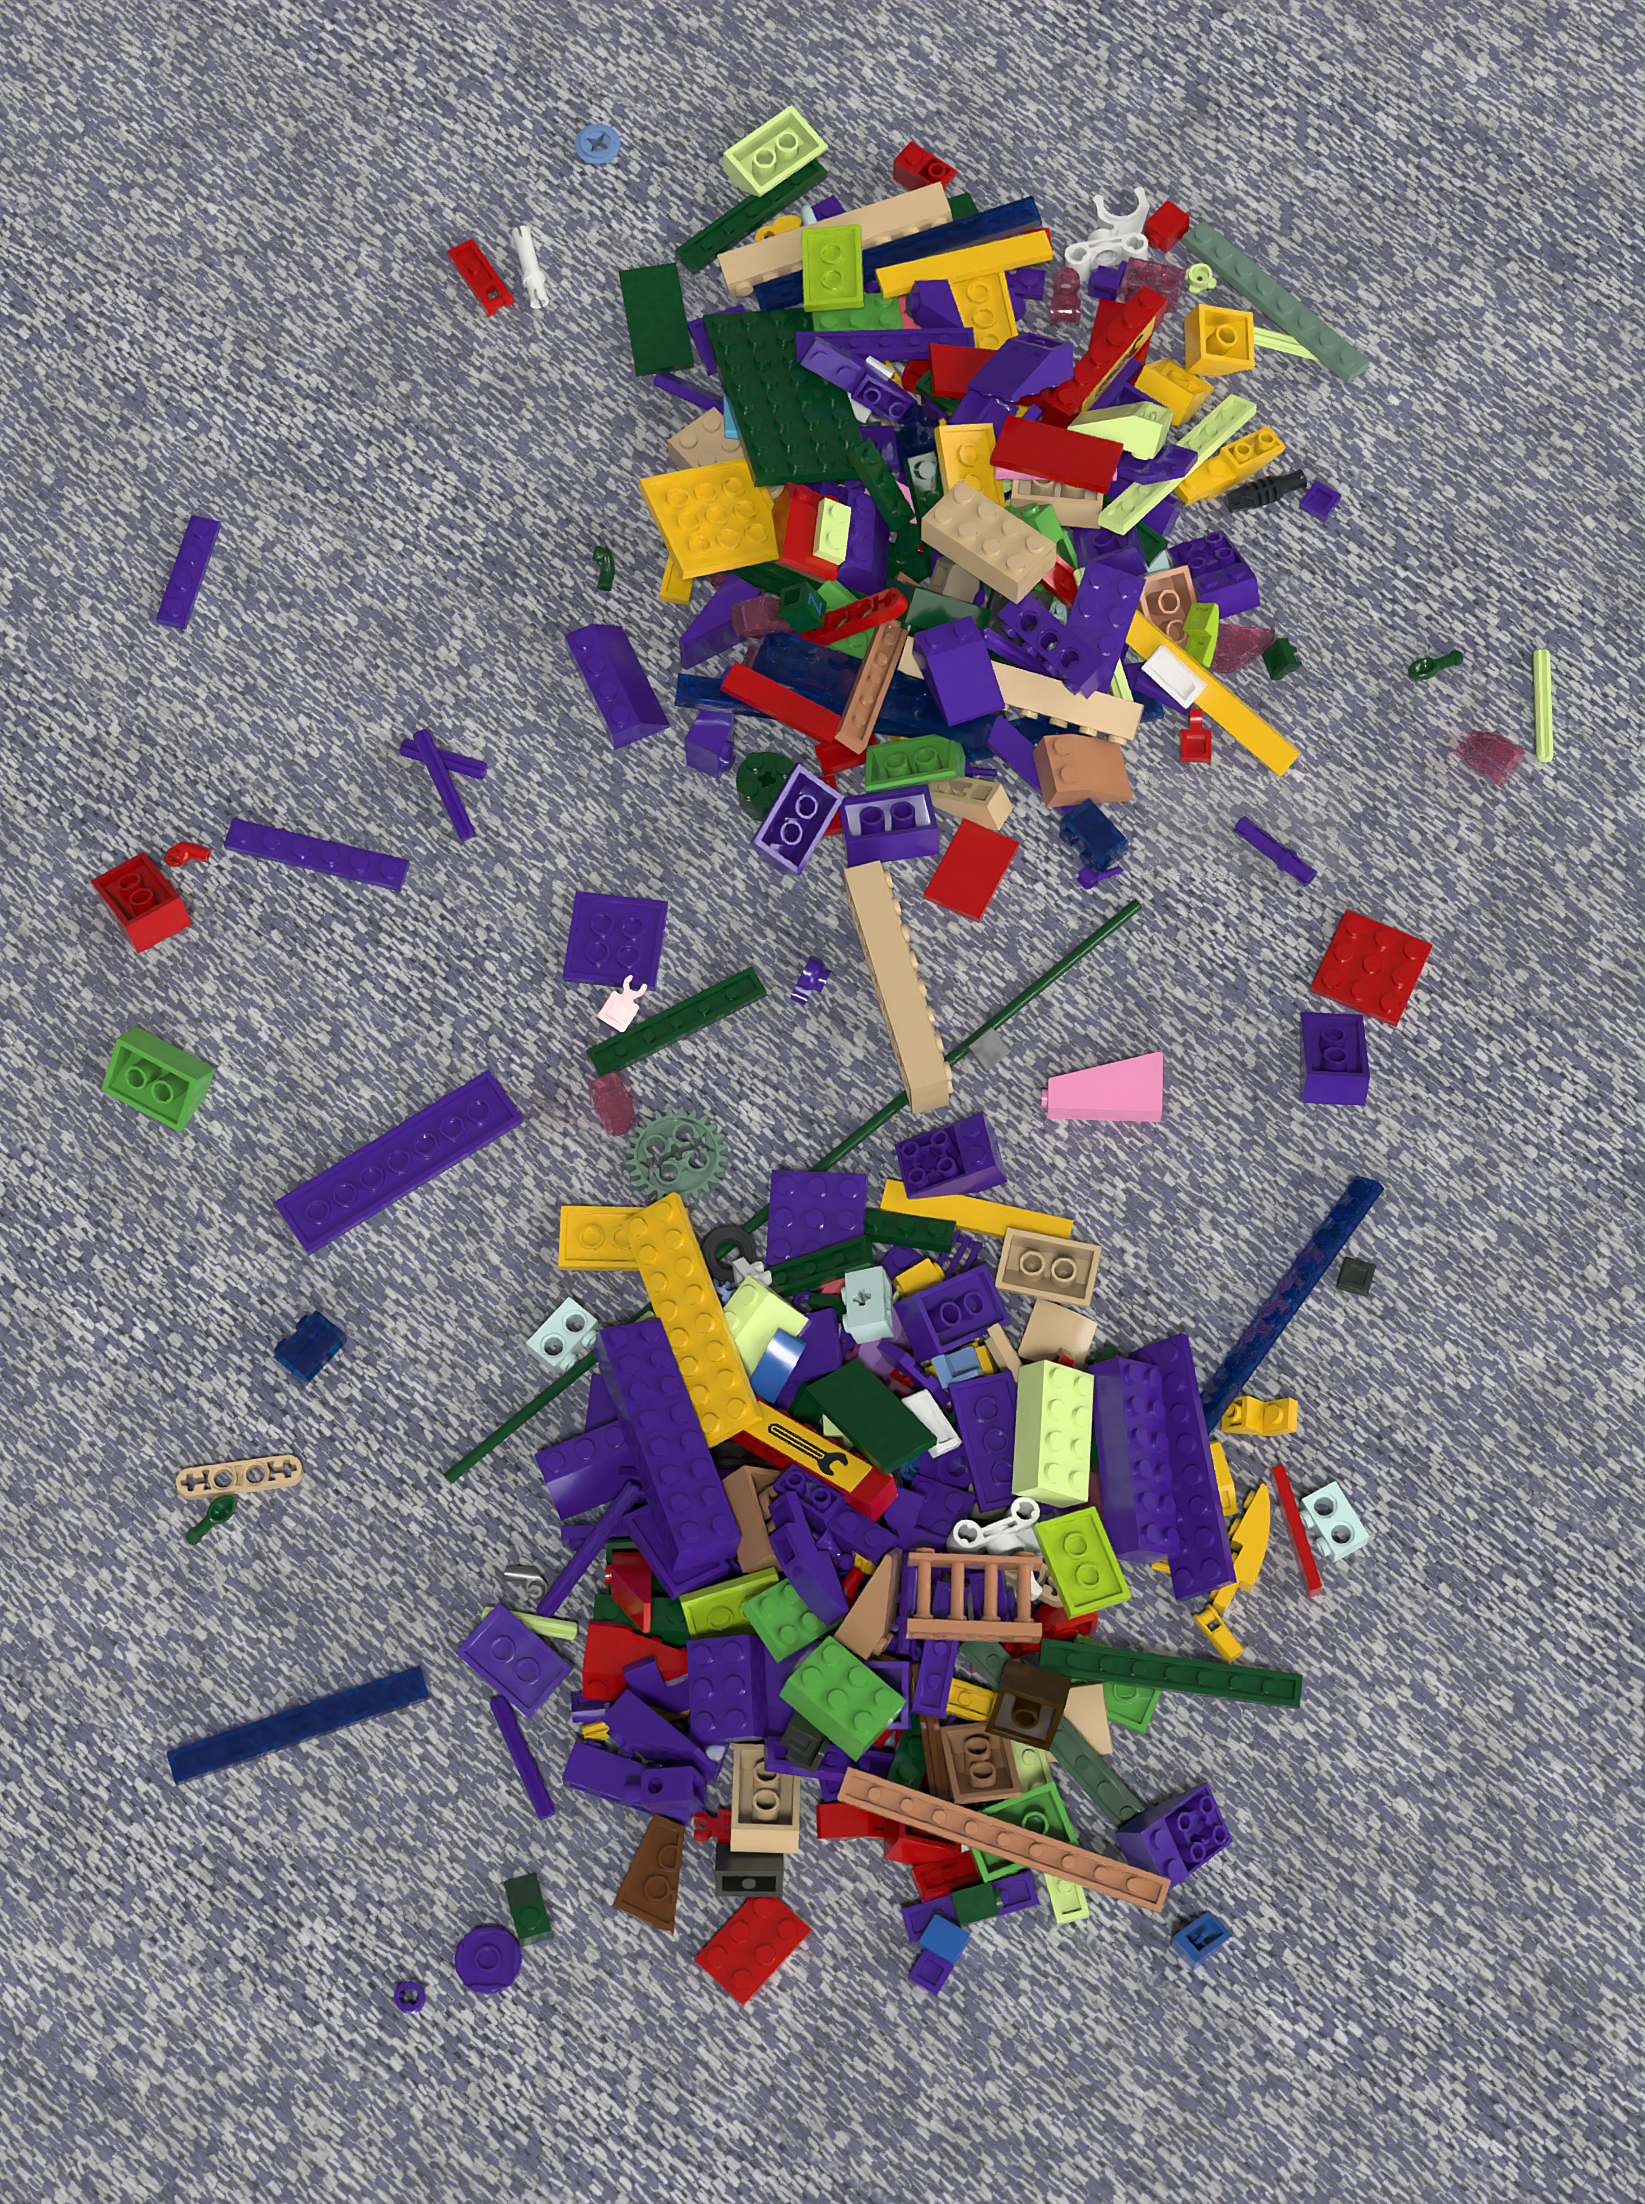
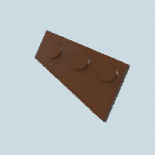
[611,1813,685,1935]

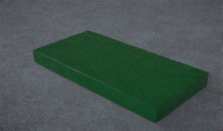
[618,262,694,377]
[805,1358,937,1476]

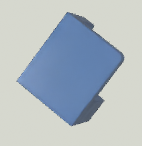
[931,1346,985,1390]

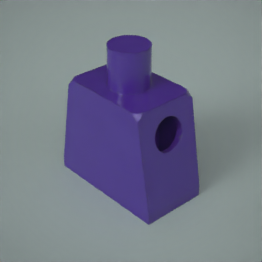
[624,1766,706,1813]

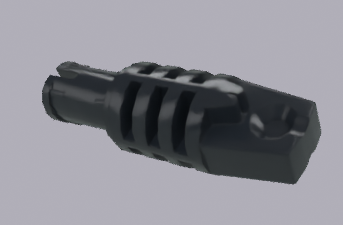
[1224,469,1307,513]

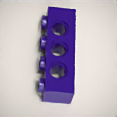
[996,594,1112,699]

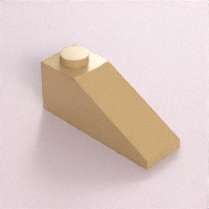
[915,777,1013,831]

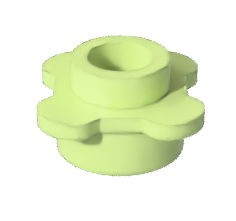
[1183,264,1217,294]

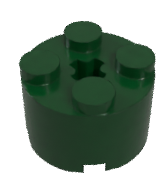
[736,752,794,822]

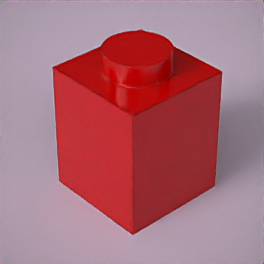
[1144,199,1190,254]

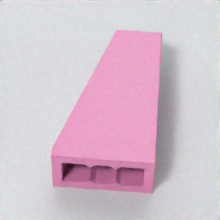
[1041,1052,1163,1122]

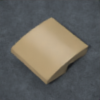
[1017,1298,1098,1371]
[984,1323,1023,1392]
[1045,1682,1113,1763]

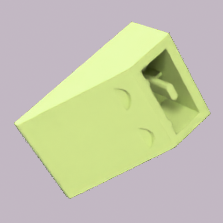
[1068,401,1174,460]

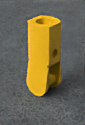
[1192,1604,1245,1664]

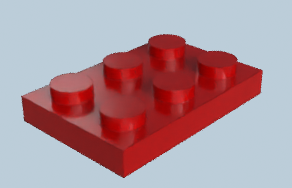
[694,1897,812,2007]

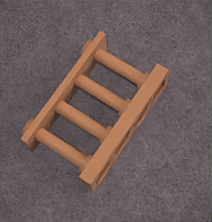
[905,1548,1043,1643]

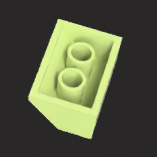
[723,105,828,197]
[723,1275,809,1380]

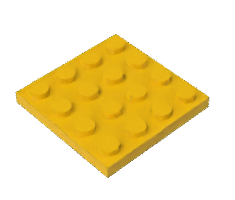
[638,457,779,580]

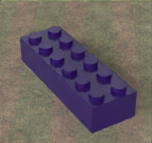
[1088,1357,1180,1565]

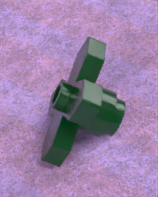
[887,522,929,584]

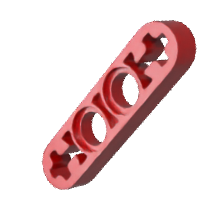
[800,587,908,649]

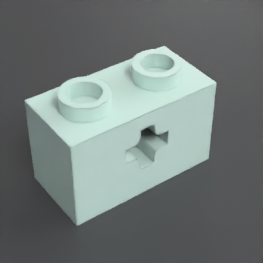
[841,1266,894,1344]

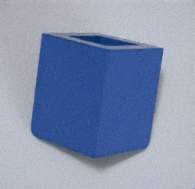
[918,1914,970,1966]

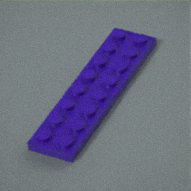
[274,1070,523,1256]
[1129,1333,1237,1602]

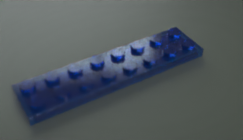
[752,628,1000,751]

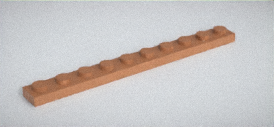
[837,1767,1171,1913]

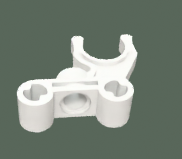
[1064,187,1150,283]
[946,1497,1044,1601]

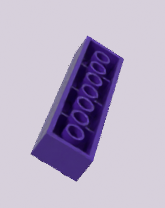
[593,1318,741,1571]

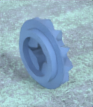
[574,124,621,167]

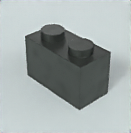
[715,1844,784,1897]

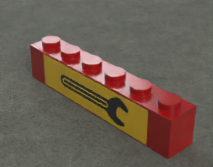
[1042,285,1168,429]
[728,1394,898,1522]

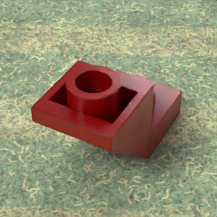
[816,1803,885,1841]

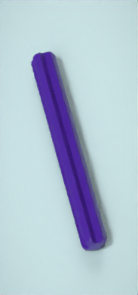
[536,1481,642,1618]

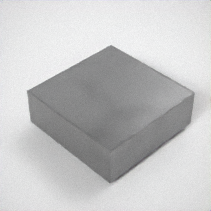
[966,1027,1011,1072]

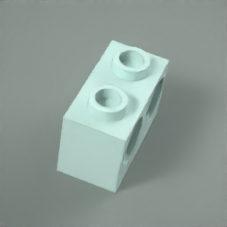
[526,1297,600,1376]
[1299,1481,1370,1563]

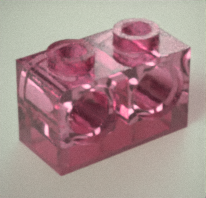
[1119,256,1186,314]
[731,595,796,641]
[587,1070,636,1137]

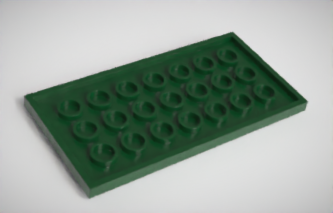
[702,307,863,487]

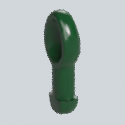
[1408,650,1464,680]
[185,1495,237,1545]

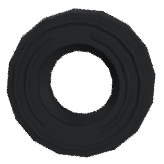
[700,1225,757,1283]

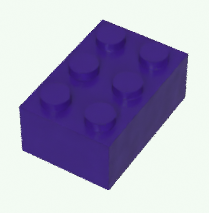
[687,1635,768,1745]

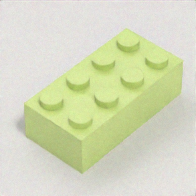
[1012,1360,1094,1508]

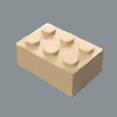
[730,1744,800,1853]

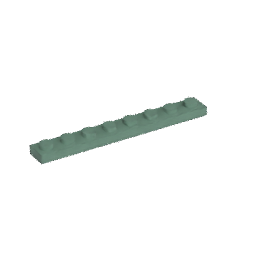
[1182,221,1370,384]

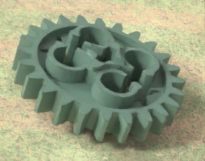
[625,1107,728,1207]

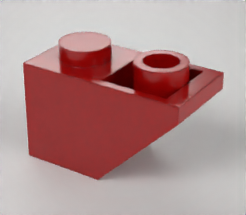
[893,141,957,191]

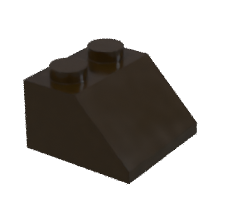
[985,1659,1072,1752]

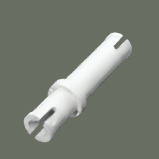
[512,226,549,309]

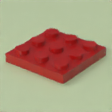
[1310,909,1433,1027]

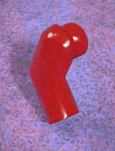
[164,841,211,867]

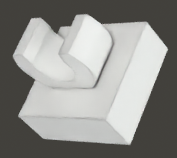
[732,1257,772,1288]

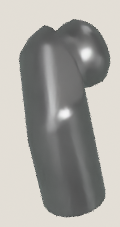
[504,1565,547,1600]

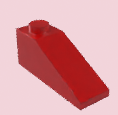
[605,1552,652,1632]

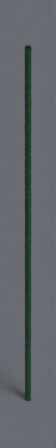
[443,899,1142,1484]

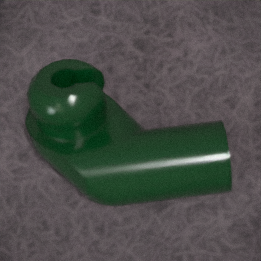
[592,546,615,592]

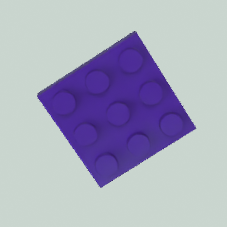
[562,891,669,992]
[765,1170,868,1266]

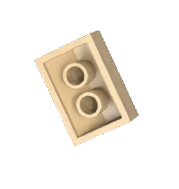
[1011,480,1103,529]
[995,1227,1102,1308]

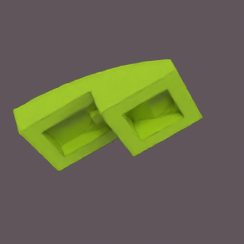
[1182,603,1219,669]

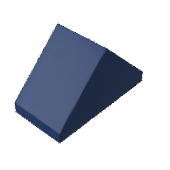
[1171,1910,1232,1971]

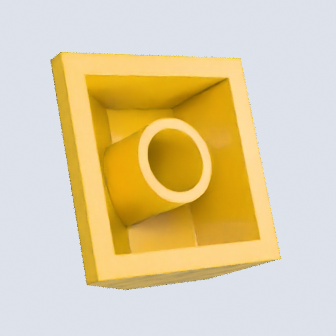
[1184,304,1255,377]
[1134,357,1215,426]

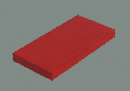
[927,343,1050,408]
[990,414,1124,494]

